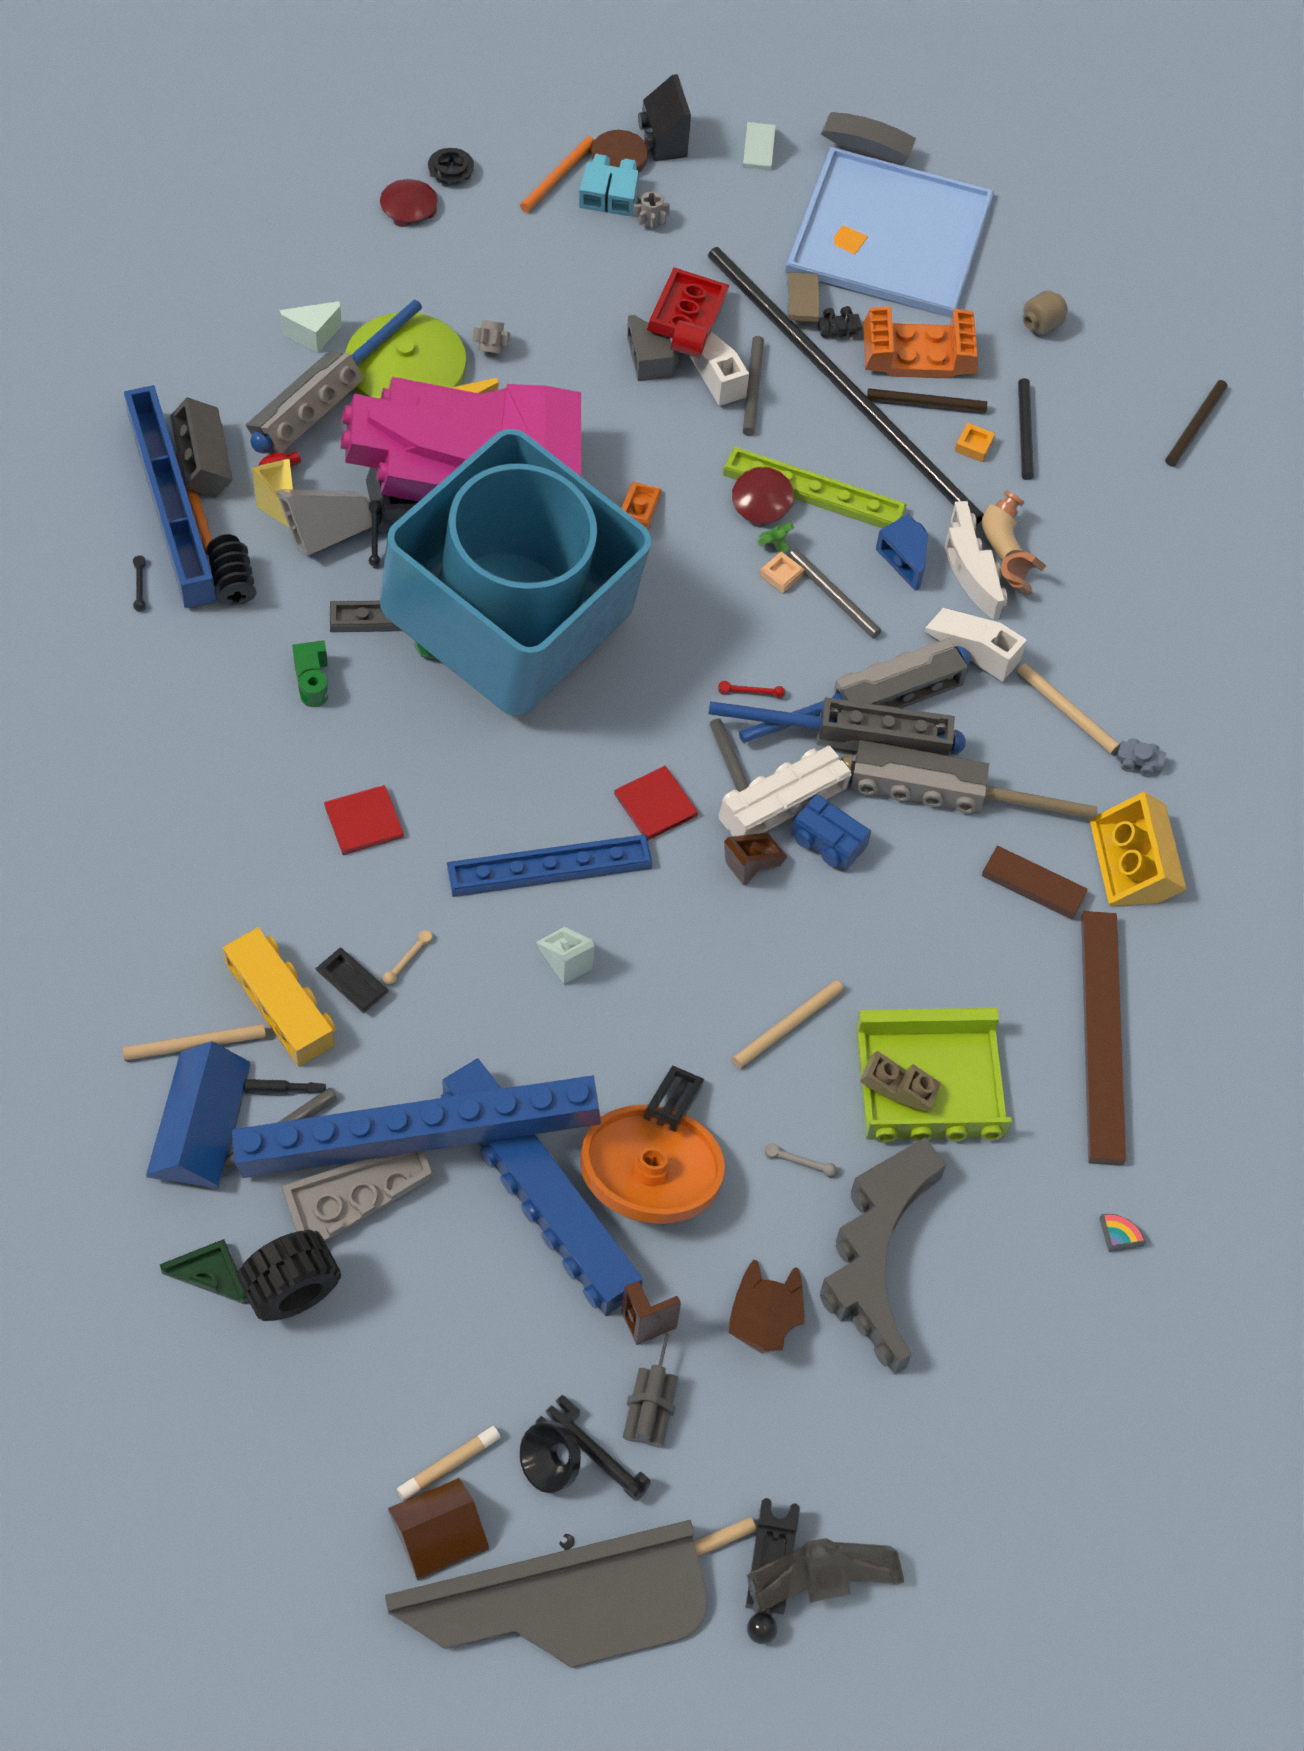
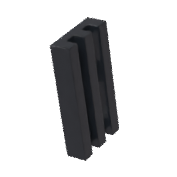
[643,1065,704,1132]

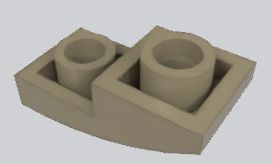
[787,272,819,324]
[860,1050,941,1112]

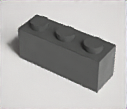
[170,397,233,498]

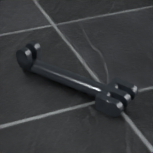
[535,1395,651,1501]

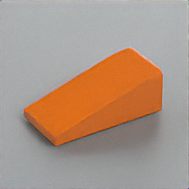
[621,482,662,531]

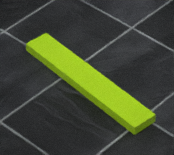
[723,446,907,528]

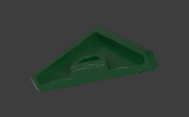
[159,1239,249,1304]

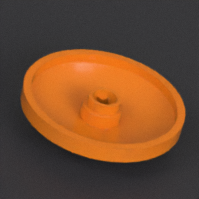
[580,1105,725,1224]

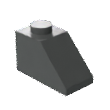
[627,315,679,381]

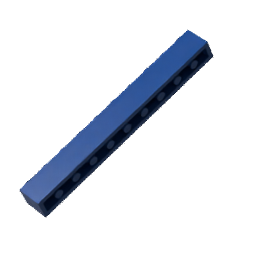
[232,1075,601,1178]

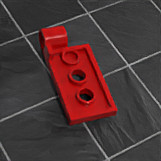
[647,267,729,359]

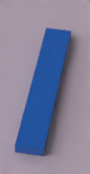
[447,834,652,897]

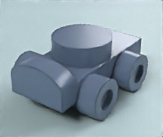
[1117,738,1166,777]

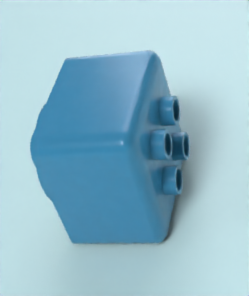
[380,429,651,716]

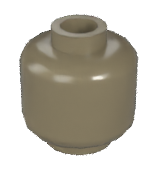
[1023,291,1068,335]

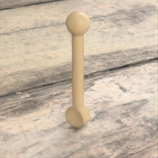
[383,930,432,985]

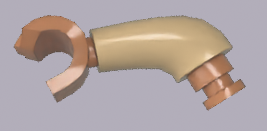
[982,490,1046,595]

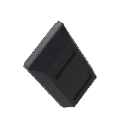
[315,947,389,1013]

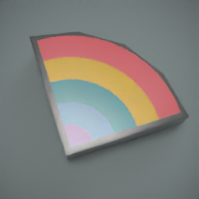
[1099,1214,1146,1252]

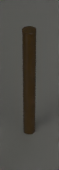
[1165,380,1228,467]
[867,388,988,413]

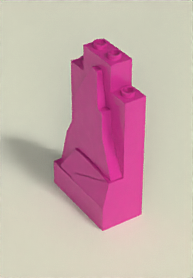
[340,377,581,502]

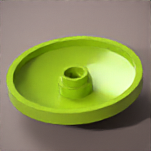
[345,312,466,399]

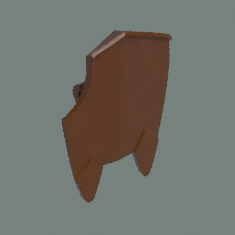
[728,1260,804,1354]

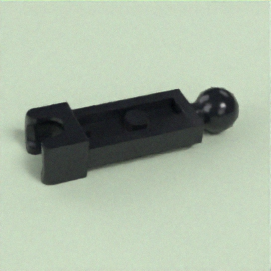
[745,1498,800,1644]

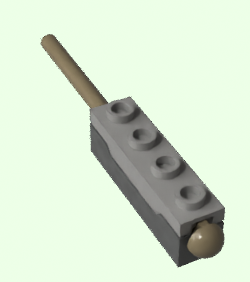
[840,740,1097,819]

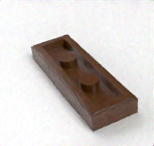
[982,845,1088,920]

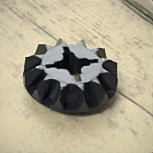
[428,148,474,186]

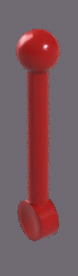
[718,681,786,698]

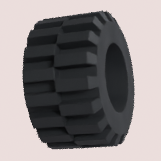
[237,1230,341,1321]

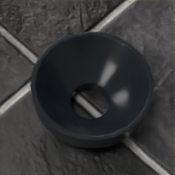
[519,1421,581,1493]

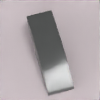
[821,112,916,166]

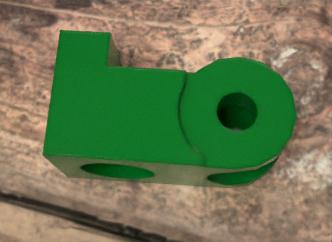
[292,640,328,707]

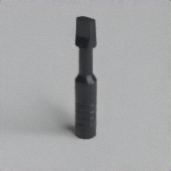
[245,1079,326,1094]

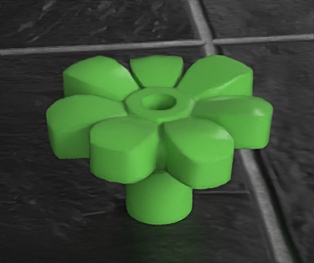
[757,522,795,553]

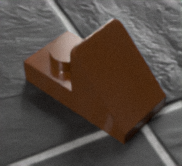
[724,833,787,885]

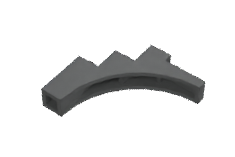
[820,1137,946,1374]

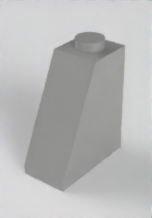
[277,489,372,556]

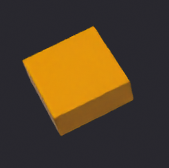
[834,225,868,255]
[955,422,996,462]

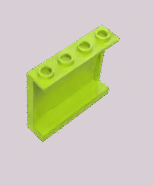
[856,1008,1012,1143]

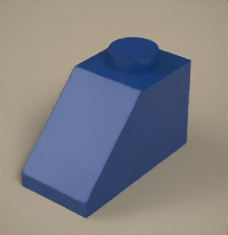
[876,514,928,591]

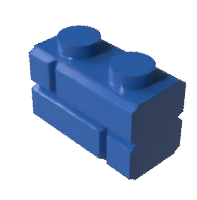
[791,794,871,871]

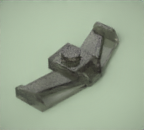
[747,1538,904,1614]

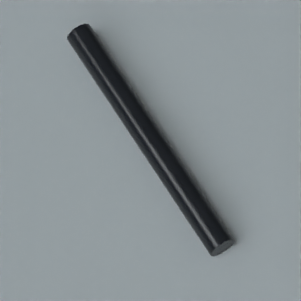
[1018,378,1034,480]

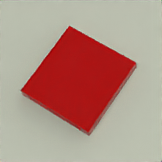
[614,766,698,841]
[324,785,404,855]

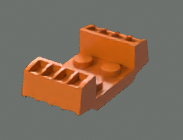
[863,307,978,378]

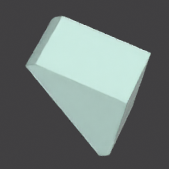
[743,122,776,170]
[280,301,342,353]
[536,927,595,984]

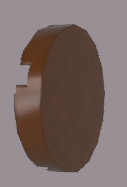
[591,129,648,173]

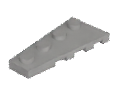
[282,1151,432,1243]

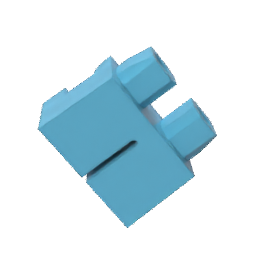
[579,154,638,217]

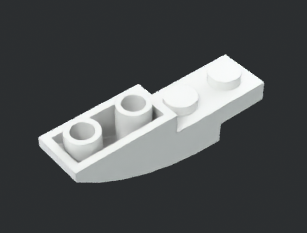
[944,501,1007,620]

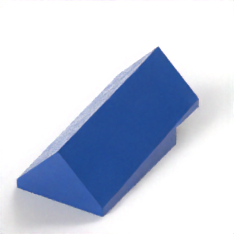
[146,1041,251,1188]

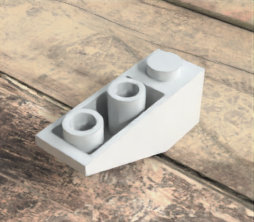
[689,332,749,406]
[925,608,1027,682]

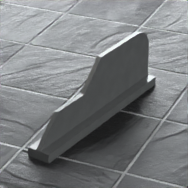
[385,1519,707,1668]

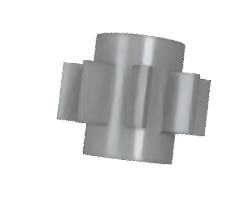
[633,191,670,228]
[472,320,510,354]

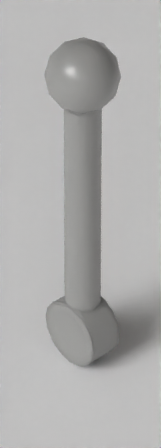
[765,1143,837,1177]

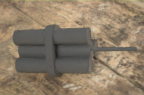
[623,1333,679,1448]

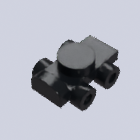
[818,306,862,338]

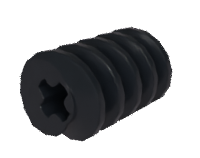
[207,534,257,605]

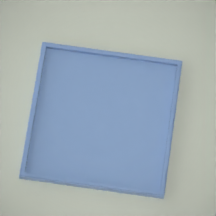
[785,147,994,317]

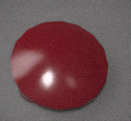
[380,179,438,227]
[732,467,793,527]

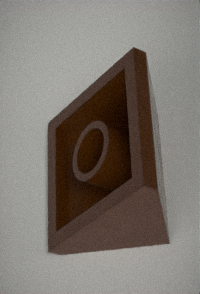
[388,1478,489,1580]

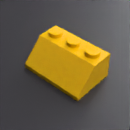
[1089,791,1187,907]

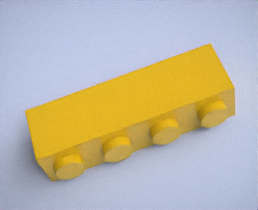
[222,927,336,1067]

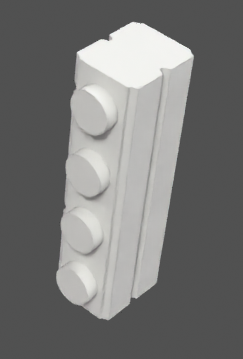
[718,746,851,836]

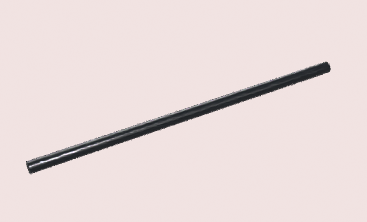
[708,247,984,525]

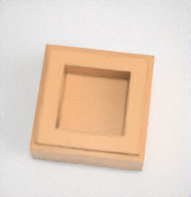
[759,552,805,593]

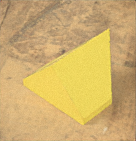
[252,459,293,527]

